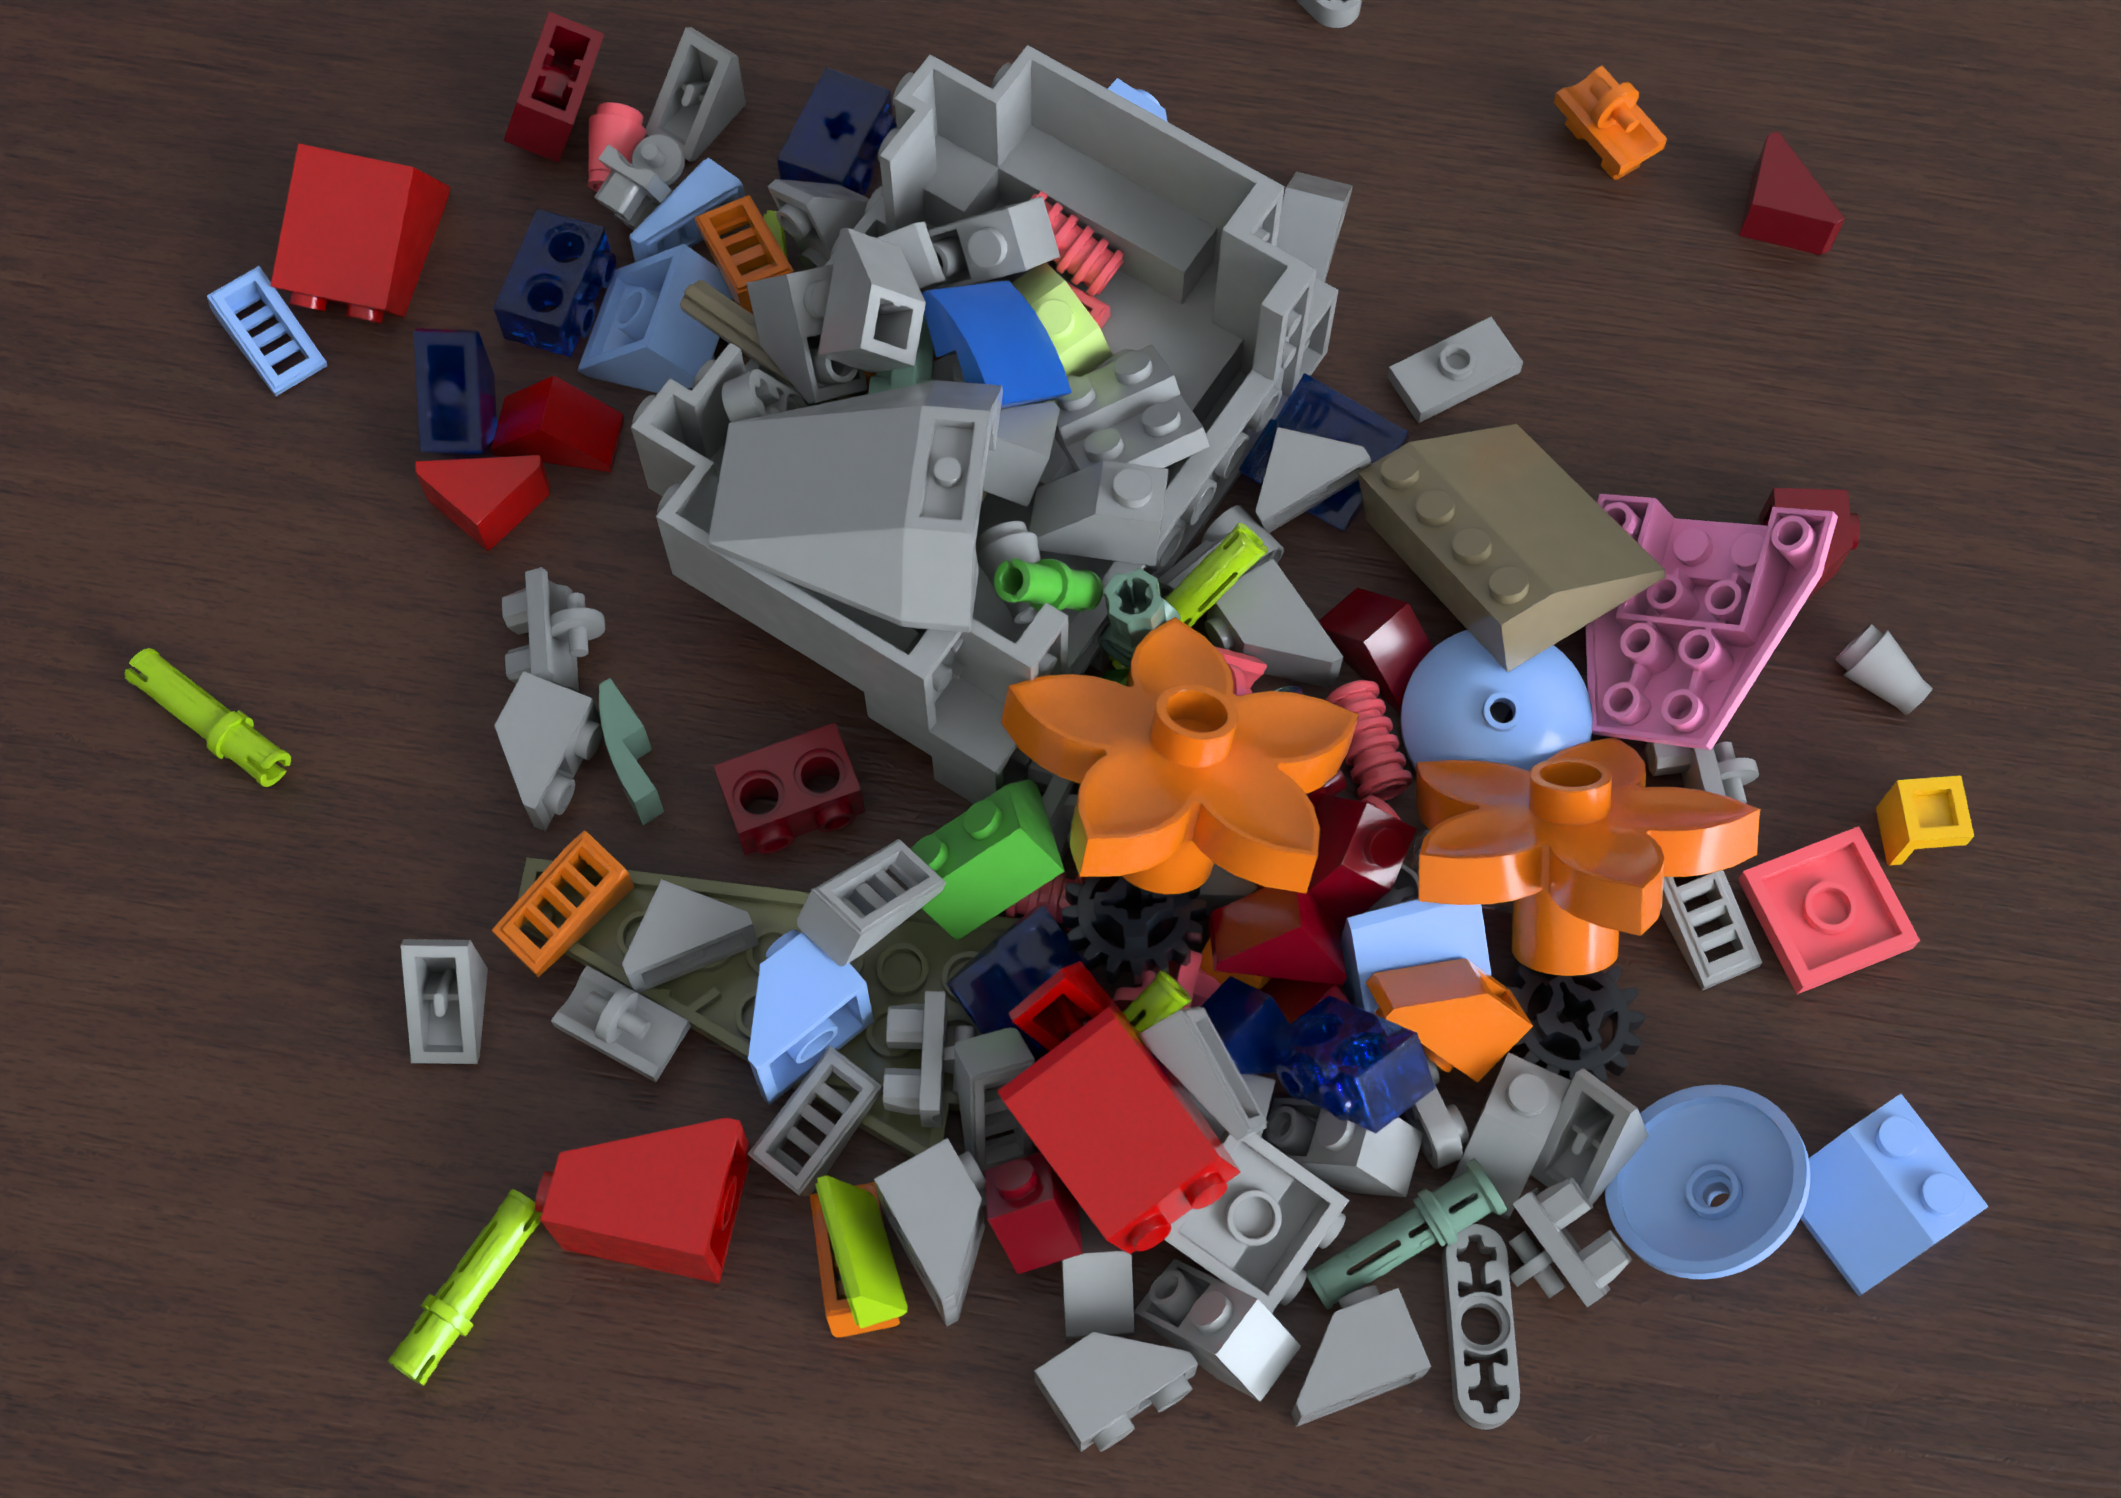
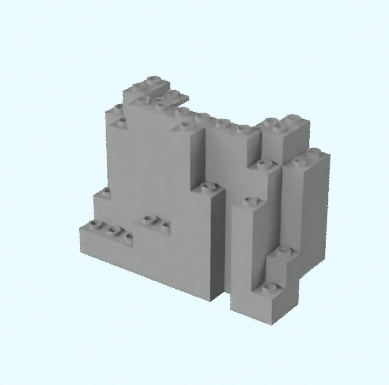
[631,45,1338,804]

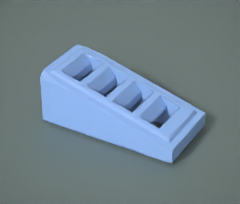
[630,157,745,262]
[207,266,327,397]

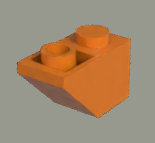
[1366,958,1533,1083]

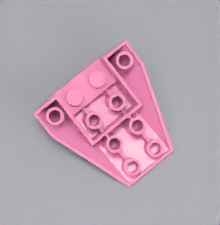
[1586,494,1838,750]

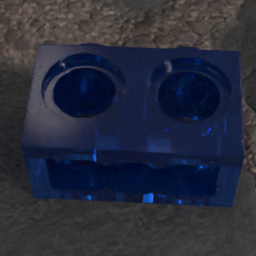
[493,209,616,357]
[1270,995,1436,1134]

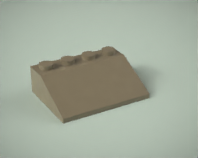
[1357,424,1665,672]

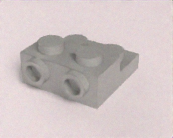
[1041,344,1210,472]
[1164,1130,1349,1314]

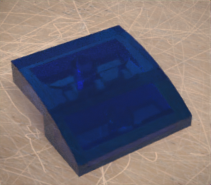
[1239,373,1409,532]
[945,905,1101,1062]

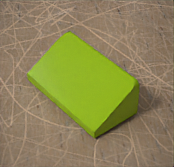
[815,1175,908,1329]

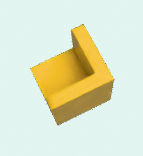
[1876,775,1974,866]

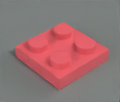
[1738,826,1920,994]

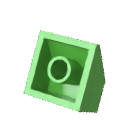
[910,779,1065,941]

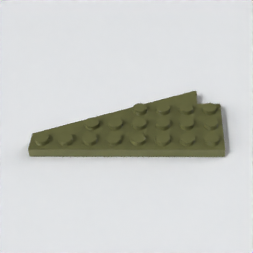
[517,857,1042,1158]

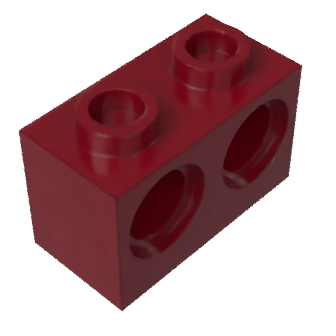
[713,722,865,855]

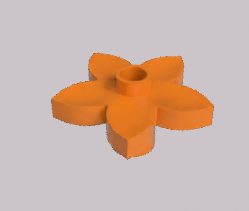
[1001,617,1359,894]
[1416,737,1760,976]

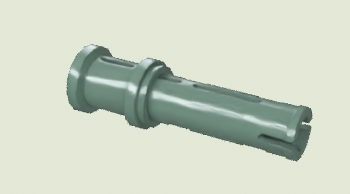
[1306,1158,1508,1310]

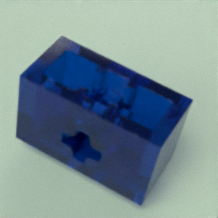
[777,67,897,196]

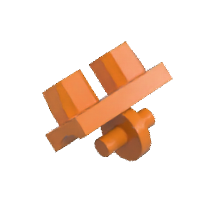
[1553,65,1667,180]

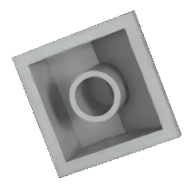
[874,1138,986,1327]

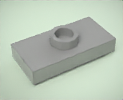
[1387,316,1523,424]

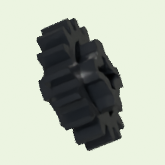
[1062,876,1206,987]
[1506,965,1645,1091]

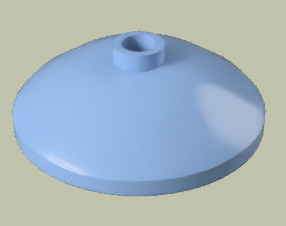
[1400,630,1593,771]
[1605,1085,1811,1279]

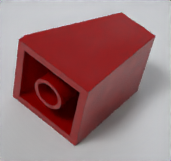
[270,143,451,324]
[997,1007,1241,1255]
[535,1118,752,1284]

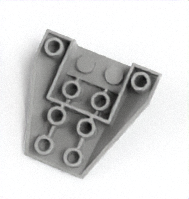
[708,380,1003,633]

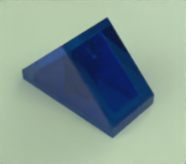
[1200,976,1312,1074]

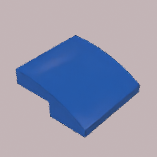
[922,280,1072,409]

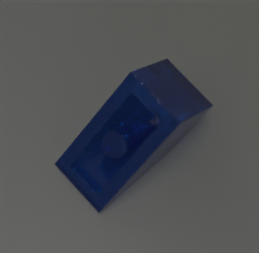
[413,328,497,454]

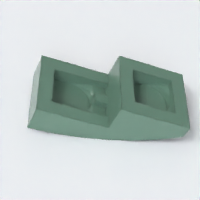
[599,678,664,825]

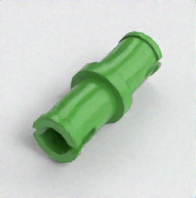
[994,558,1103,612]

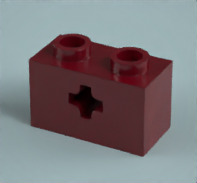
[503,12,604,163]

